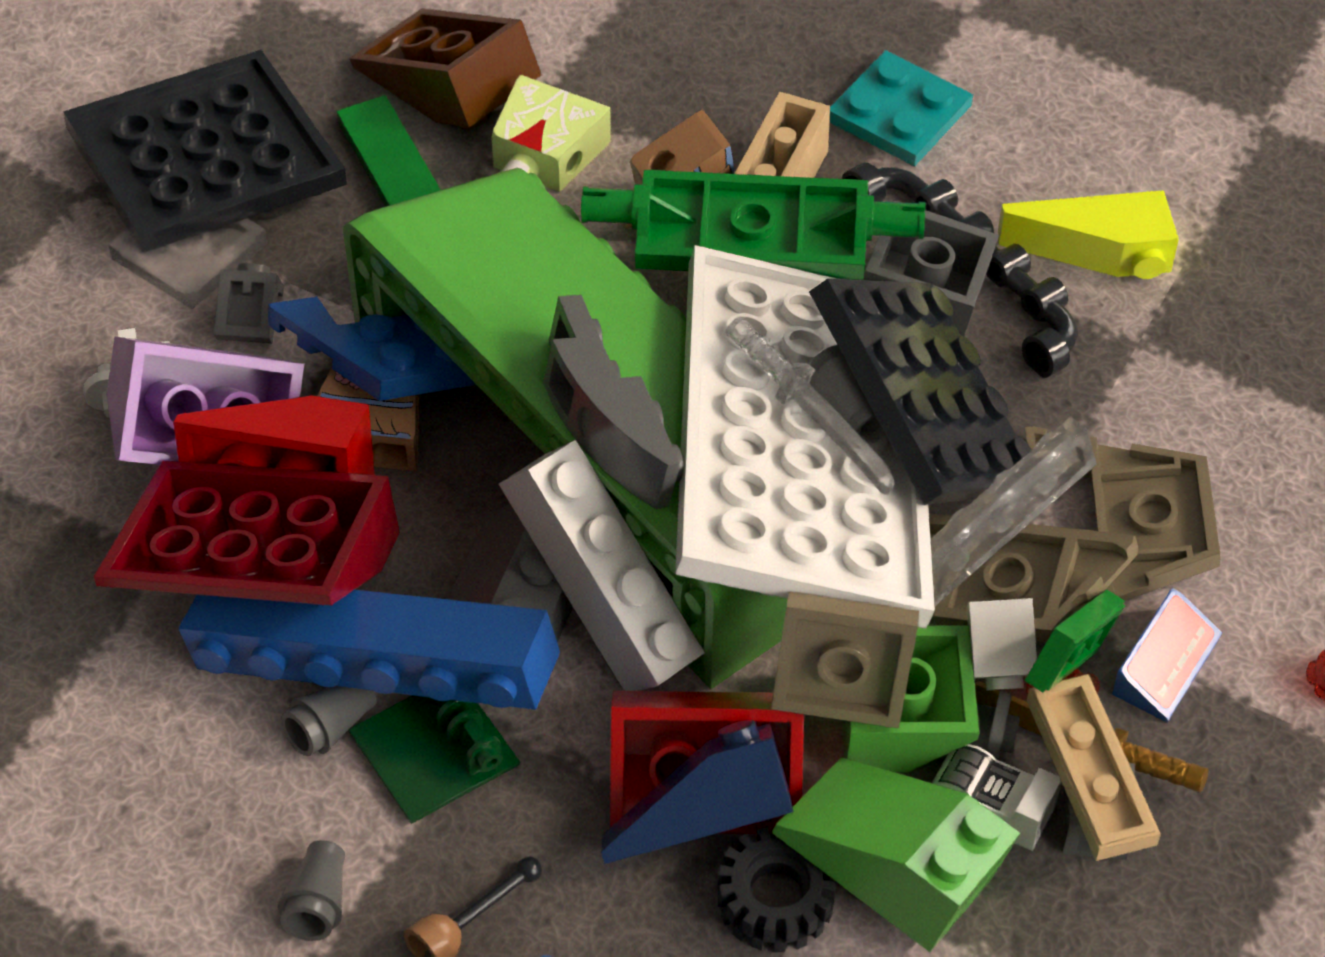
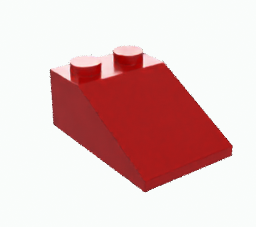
[173,396,375,475]

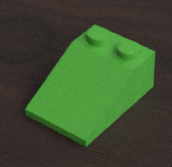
[772,757,1021,952]

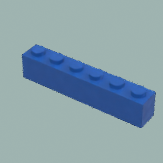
[178,590,560,710]

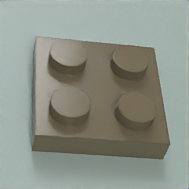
[771,591,919,728]

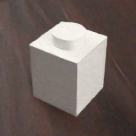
[966,598,1037,690]

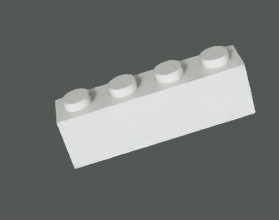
[499,440,704,691]

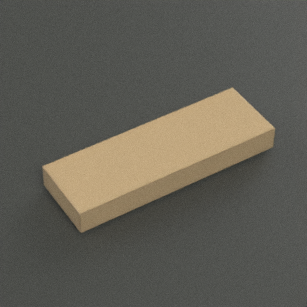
[1026,674,1160,861]

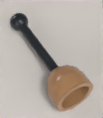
[404,856,542,957]

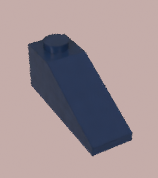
[601,720,793,864]

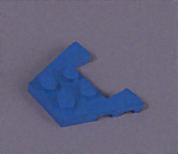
[268,297,476,401]

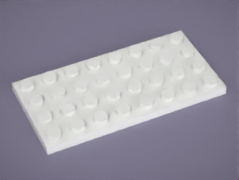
[675,245,935,629]

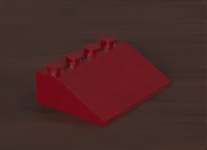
[94,460,400,605]

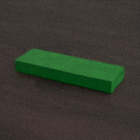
[336,95,441,207]
[1024,590,1125,693]

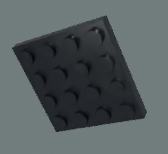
[63,50,347,253]
[809,279,1042,505]

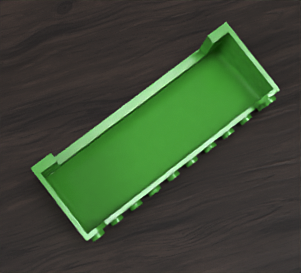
[343,168,788,689]

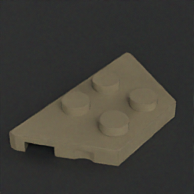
[929,513,1139,642]

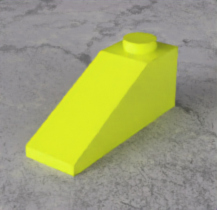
[997,190,1179,279]

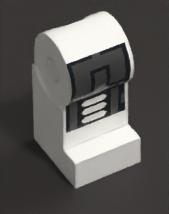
[932,744,1062,851]

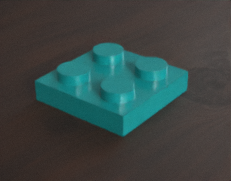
[829,50,973,167]

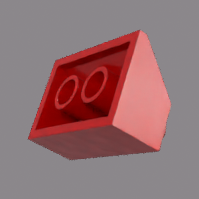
[610,690,804,834]

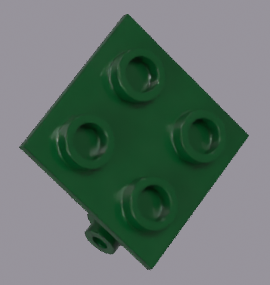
[348,695,520,824]

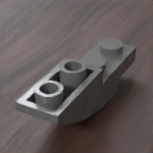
[543,295,683,510]

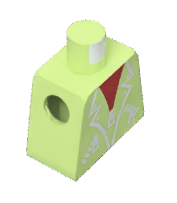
[492,75,611,192]

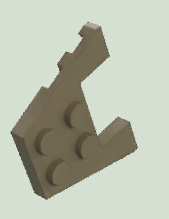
[1025,426,1220,601]

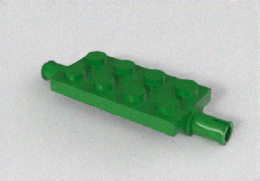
[581,170,925,280]

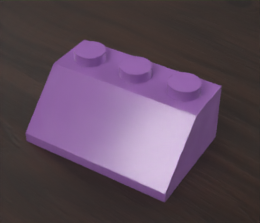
[107,336,304,465]

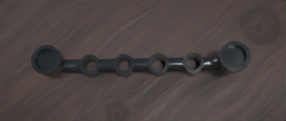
[842,162,1078,378]

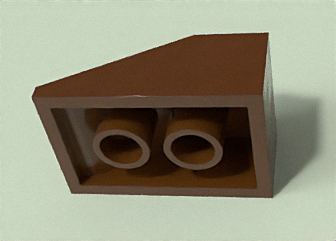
[349,8,542,129]

